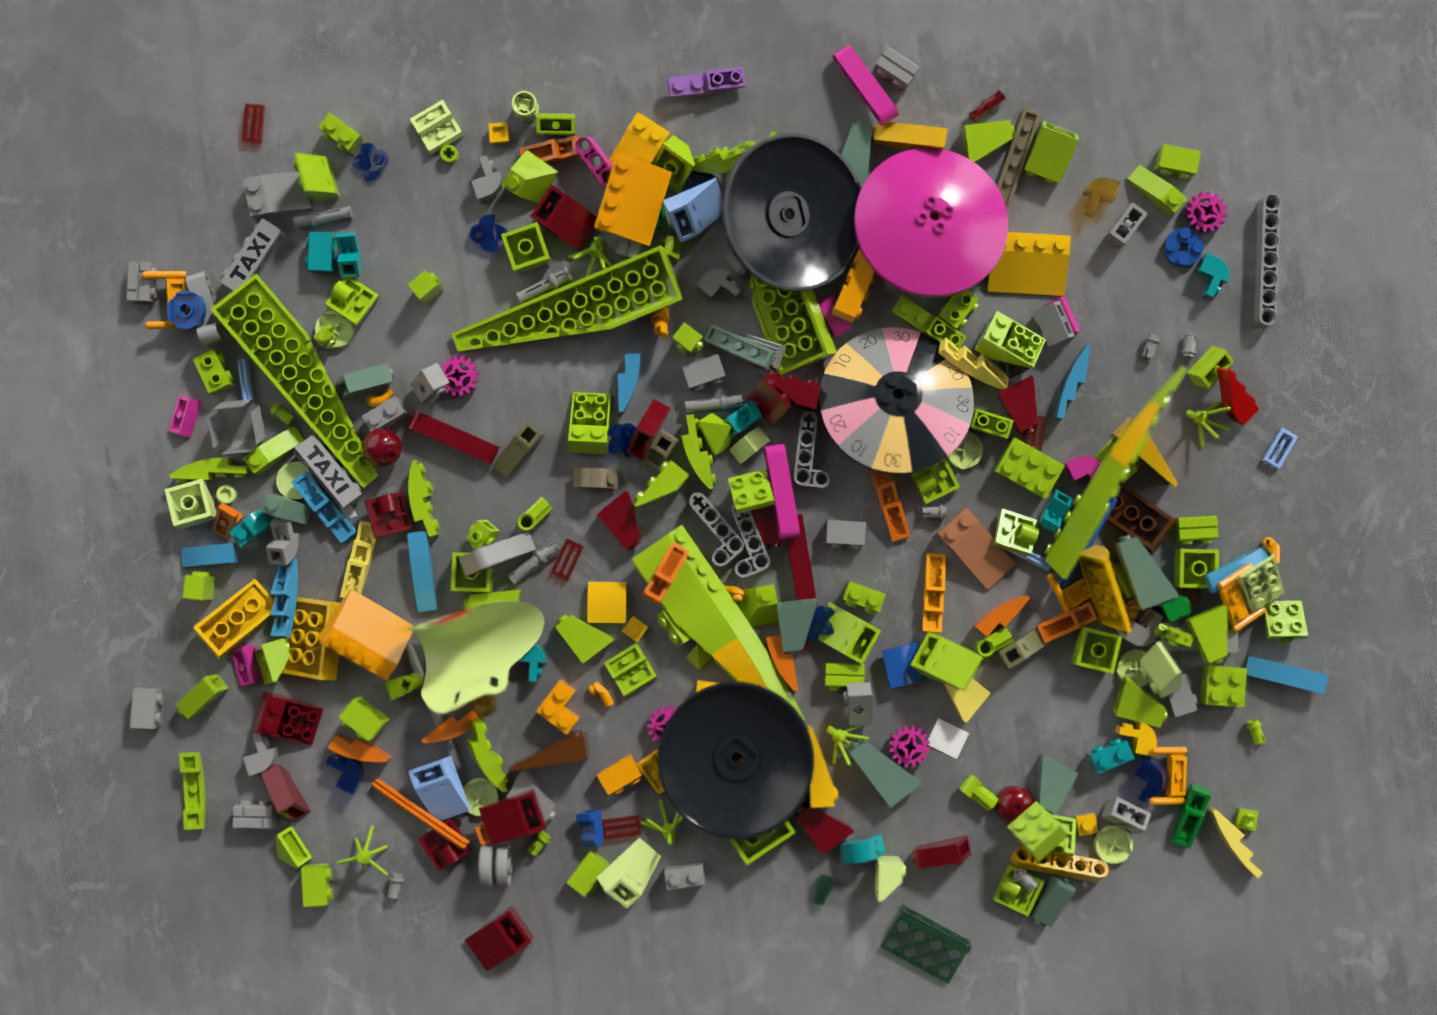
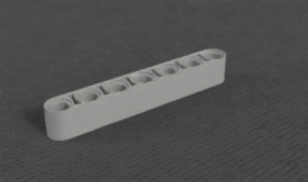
[1254,194,1281,328]

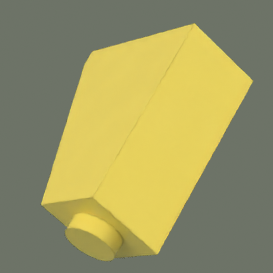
[943,678,990,723]

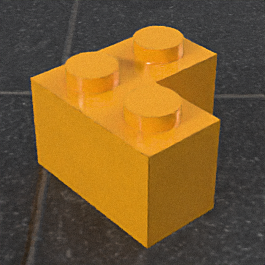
[536,679,580,735]

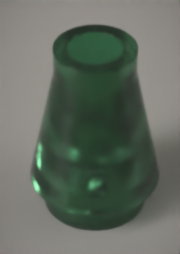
[814,874,835,905]

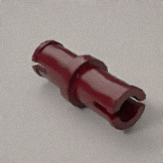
[968,90,1006,123]

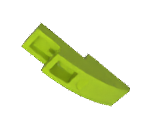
[693,140,761,173]
[891,295,967,349]
[968,409,1014,439]
[682,414,717,490]
[169,458,252,484]
[408,460,440,537]
[467,717,508,792]

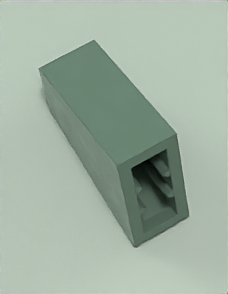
[336,363,394,401]
[260,492,313,525]
[777,598,817,654]
[1036,753,1078,815]
[1031,874,1076,928]

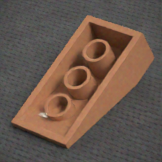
[936,507,1015,590]

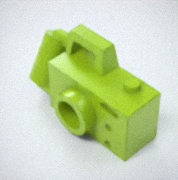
[313,323,338,349]
[1154,623,1195,647]

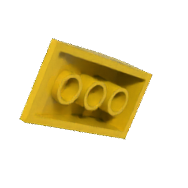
[598,112,671,182]
[1112,417,1178,487]
[193,579,274,660]
[807,725,838,807]

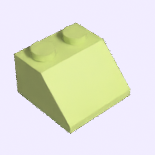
[164,479,216,529]
[1139,641,1182,699]
[875,856,906,902]

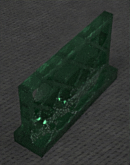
[880,904,972,984]

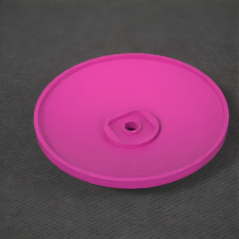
[854,148,1008,298]

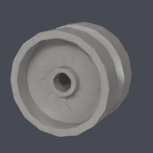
[479,844,512,888]

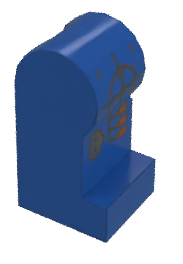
[576,809,604,847]

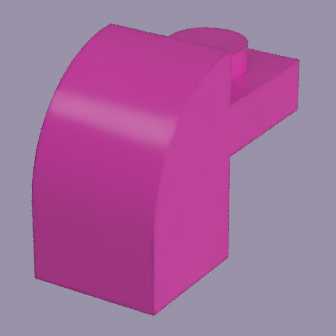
[1063,456,1100,483]

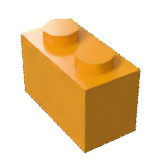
[597,754,642,796]

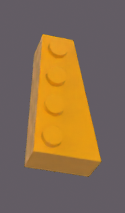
[832,248,877,323]

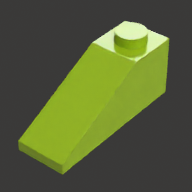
[1126,165,1187,217]
[243,425,305,475]

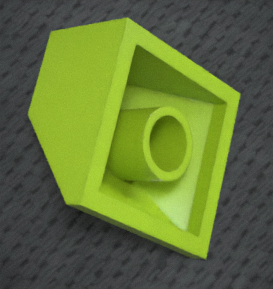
[652,135,695,194]
[501,150,558,203]
[738,584,779,627]
[254,638,291,685]

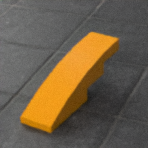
[922,553,946,634]

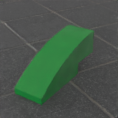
[1171,783,1211,849]

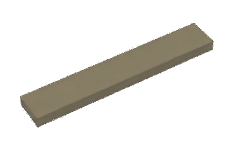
[996,107,1042,214]

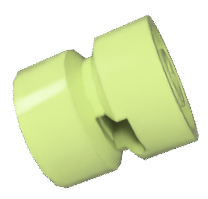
[512,91,539,122]

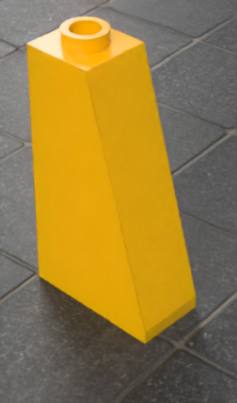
[871,121,948,150]

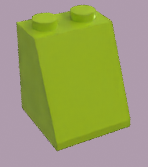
[1024,121,1079,184]

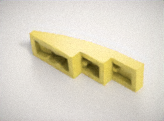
[939,338,1009,390]
[340,520,377,598]
[1208,807,1263,878]

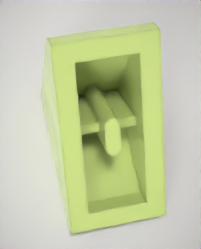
[729,426,770,465]

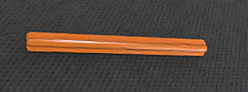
[371,778,469,849]

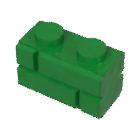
[1154,595,1191,622]

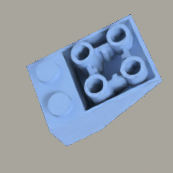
[663,178,722,242]
[408,756,470,821]

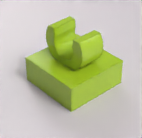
[661,235,683,260]
[1235,808,1259,831]

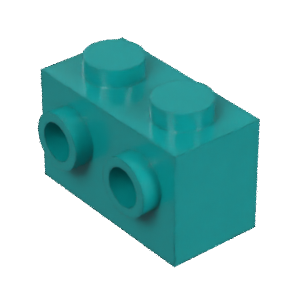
[1086,738,1135,774]

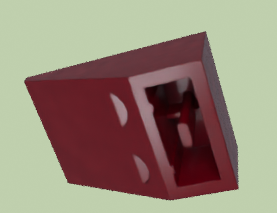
[530,184,597,252]
[763,370,821,412]
[746,378,791,427]
[252,691,324,745]
[478,788,547,845]
[465,906,534,971]

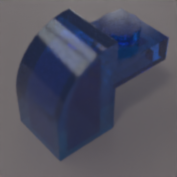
[325,754,364,795]
[1134,756,1169,803]

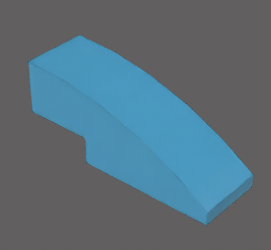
[618,354,641,414]
[181,543,238,567]

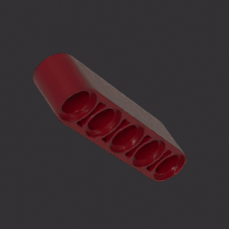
[407,410,500,464]
[786,514,818,607]

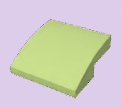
[410,100,464,154]

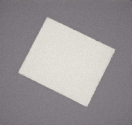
[928,718,969,759]

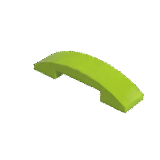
[179,752,206,830]

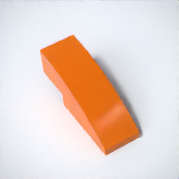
[520,135,581,164]
[642,542,690,606]
[973,595,1030,637]
[1037,601,1097,643]
[766,634,798,692]
[420,710,480,744]
[327,733,392,762]

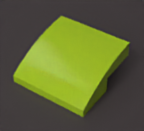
[604,643,658,697]

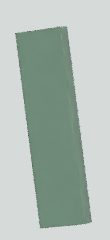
[703,323,776,370]

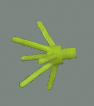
[568,236,613,277]
[1186,400,1231,448]
[826,725,869,766]
[640,799,684,845]
[337,825,388,876]

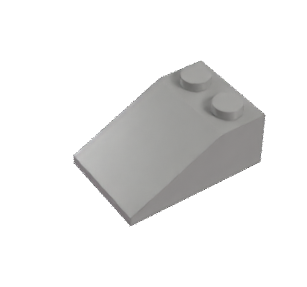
[242,172,312,221]

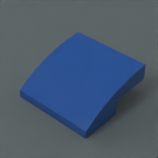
[881,642,927,689]

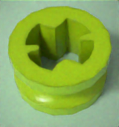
[440,145,459,164]

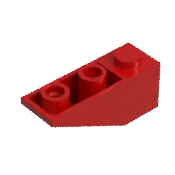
[1217,367,1259,426]

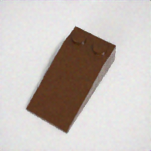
[1106,481,1176,555]
[510,730,590,771]

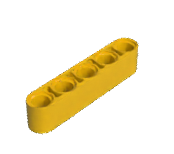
[1010,846,1108,883]

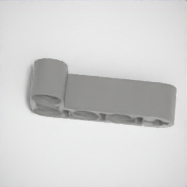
[186,271,228,347]
[793,411,830,488]
[689,492,744,566]
[731,502,770,578]
[459,532,536,576]

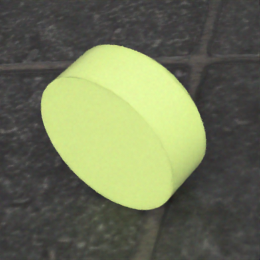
[216,485,237,504]

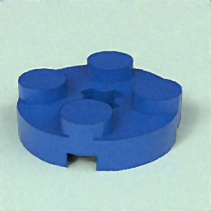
[1163,227,1204,267]
[167,291,206,330]

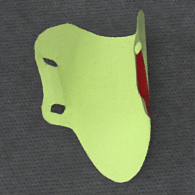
[398,601,545,713]

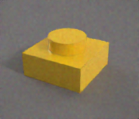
[488,122,510,144]
[622,616,649,642]
[1075,813,1099,836]

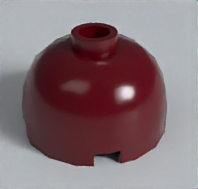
[362,428,402,467]
[995,785,1034,824]

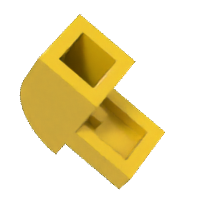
[1115,721,1157,757]

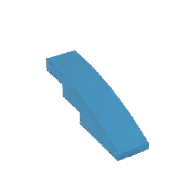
[1053,345,1091,420]
[291,470,358,544]
[407,531,438,612]
[1204,546,1268,593]
[270,558,298,639]
[1246,656,1329,694]

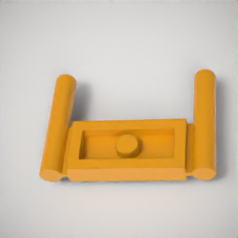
[142,271,189,329]
[1217,563,1266,633]
[1047,574,1091,612]
[1149,747,1187,805]

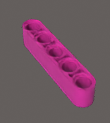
[832,45,899,126]
[575,136,613,190]
[764,444,800,540]

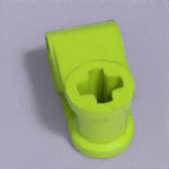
[384,673,423,700]

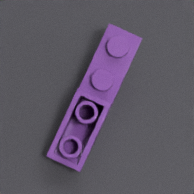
[666,67,746,99]

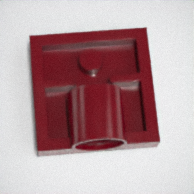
[364,492,413,538]
[418,817,472,871]

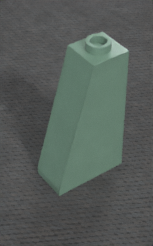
[841,122,872,189]
[1114,535,1179,610]
[847,739,921,808]

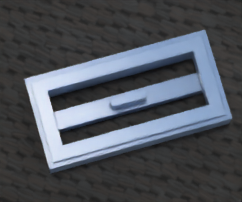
[1261,427,1298,470]

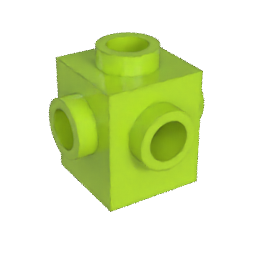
[466,520,500,550]

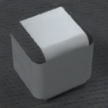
[207,399,266,454]

